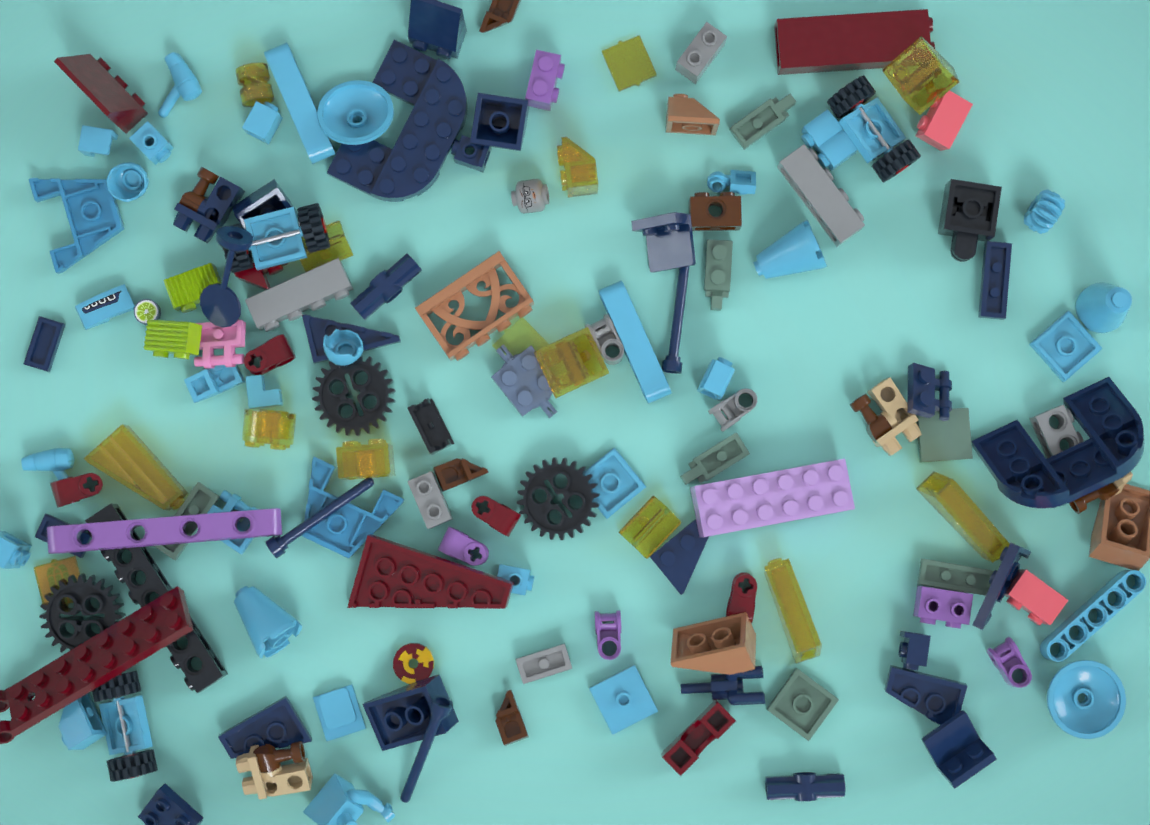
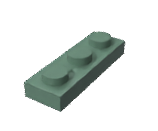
[155,482,220,560]
[917,559,994,596]

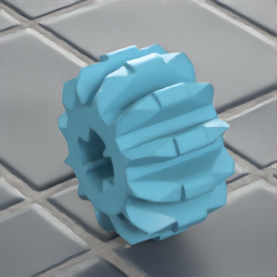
[1024,189,1065,234]

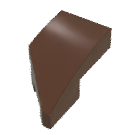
[479,0,521,33]
[433,458,489,492]
[495,690,529,746]

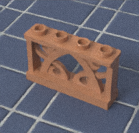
[415,251,534,361]

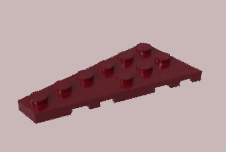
[347,534,514,609]

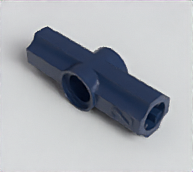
[350,253,422,320]
[765,772,846,801]

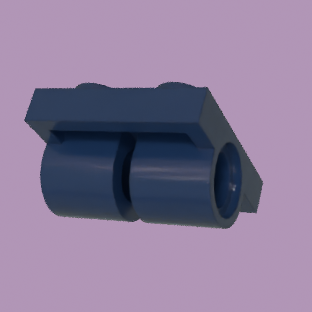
[138,783,204,825]

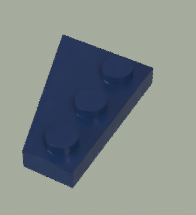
[884,665,967,725]
[218,696,312,759]

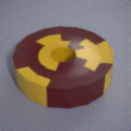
[393,643,434,684]

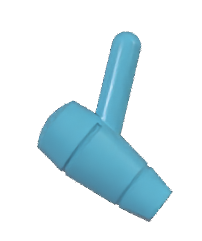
[158,52,202,118]
[21,448,75,480]

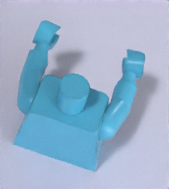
[303,773,395,825]

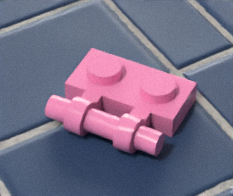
[194,320,246,369]

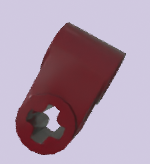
[244,334,296,375]
[50,473,103,508]
[472,496,521,537]
[726,572,757,623]

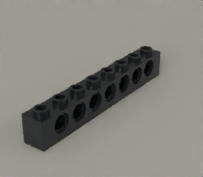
[85,503,228,693]

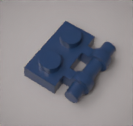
[907,363,952,421]

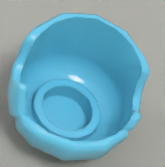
[106,162,149,202]
[323,329,363,366]

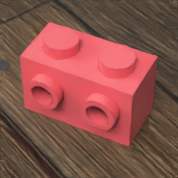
[916,89,973,151]
[1005,569,1069,626]

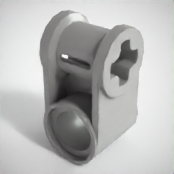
[585,314,624,365]
[708,389,757,432]

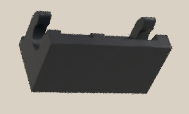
[407,398,455,455]

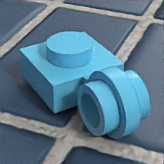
[707,170,756,195]

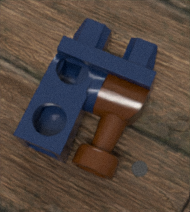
[173,167,245,243]

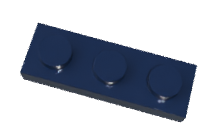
[978,241,1012,320]

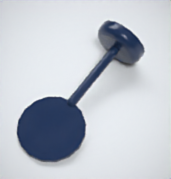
[200,226,253,328]

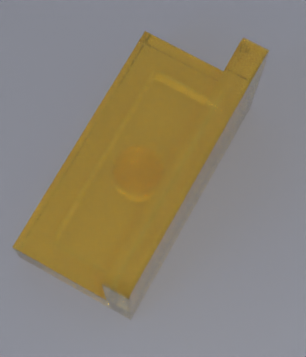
[300,221,353,272]
[618,495,681,559]

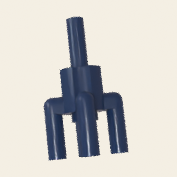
[681,666,765,705]

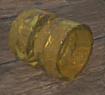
[235,63,275,107]

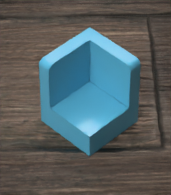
[78,125,118,157]

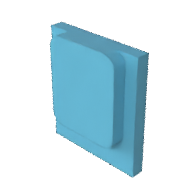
[313,684,366,742]

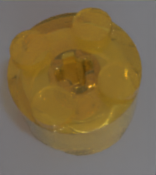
[242,409,296,450]

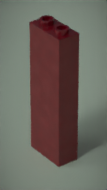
[774,9,935,75]

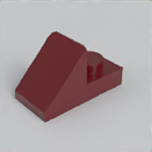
[234,263,288,290]

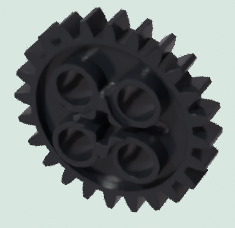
[312,355,396,436]
[517,457,600,540]
[39,573,126,653]

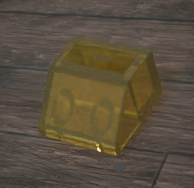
[883,36,960,115]
[557,137,598,198]
[534,327,609,399]

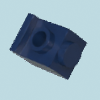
[451,135,492,172]
[898,631,931,670]

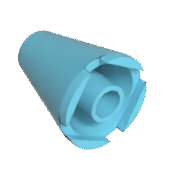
[753,220,827,279]
[1076,283,1132,333]
[234,586,302,658]

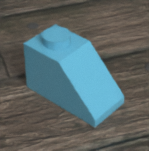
[59,693,107,750]

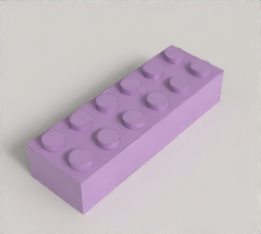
[690,459,855,538]

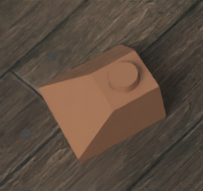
[666,94,720,135]

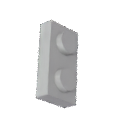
[515,643,572,684]

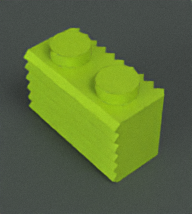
[163,263,221,313]
[144,319,202,360]

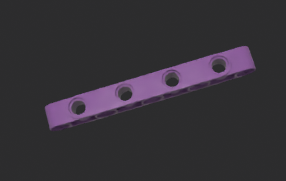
[47,508,282,554]

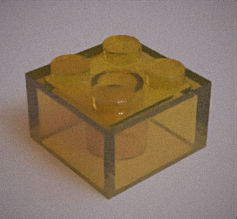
[336,439,395,480]

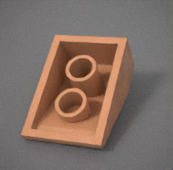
[1089,484,1150,571]
[670,612,756,675]

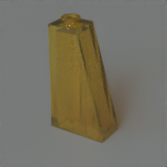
[84,424,189,511]
[916,471,1010,563]
[764,558,822,664]

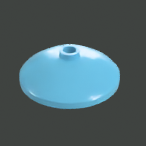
[317,80,394,145]
[1047,660,1126,739]

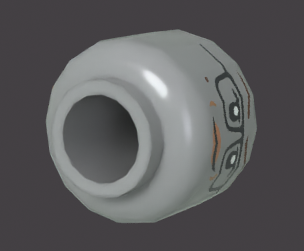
[511,179,549,214]

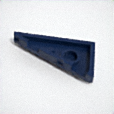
[302,315,401,364]
[650,519,709,595]
[973,543,1031,630]

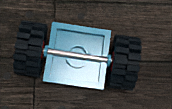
[827,75,921,183]
[222,203,330,273]
[92,671,158,782]

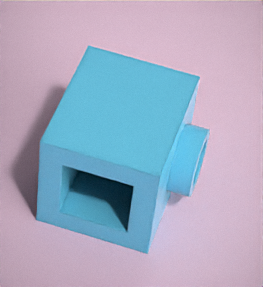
[242,101,283,145]
[129,121,173,165]
[497,564,534,596]

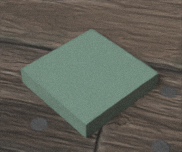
[916,408,973,462]
[766,668,839,741]

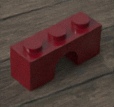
[661,700,736,776]

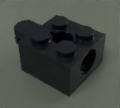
[938,179,1002,262]

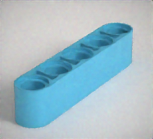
[264,43,336,164]
[598,281,672,404]
[1040,570,1146,662]

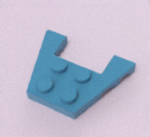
[28,178,124,274]
[302,457,405,558]

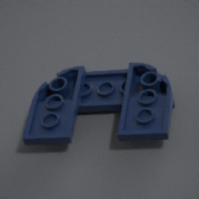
[327,40,467,202]
[972,377,1144,508]

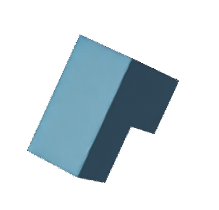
[246,375,283,409]

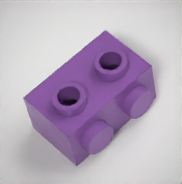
[525,50,565,111]
[913,586,973,629]

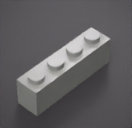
[777,144,865,247]
[245,258,353,332]

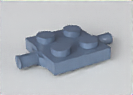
[491,344,562,418]

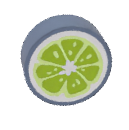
[134,299,161,325]

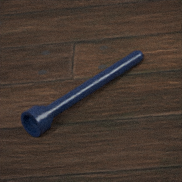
[661,266,690,374]
[265,477,374,558]
[400,695,453,803]

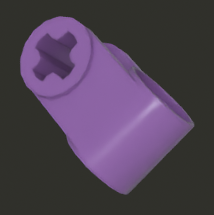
[438,526,489,566]
[595,610,621,660]
[986,637,1032,688]

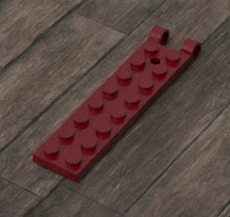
[0,586,193,744]

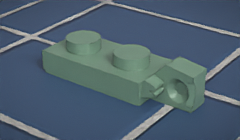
[729,94,796,150]
[704,239,733,311]
[680,432,750,485]

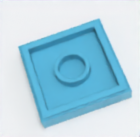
[1029,311,1103,382]
[583,448,646,519]

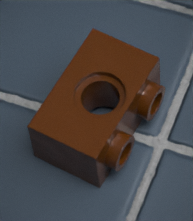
[689,192,742,231]

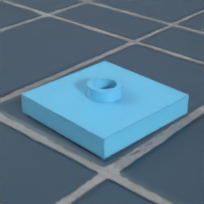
[589,665,658,735]

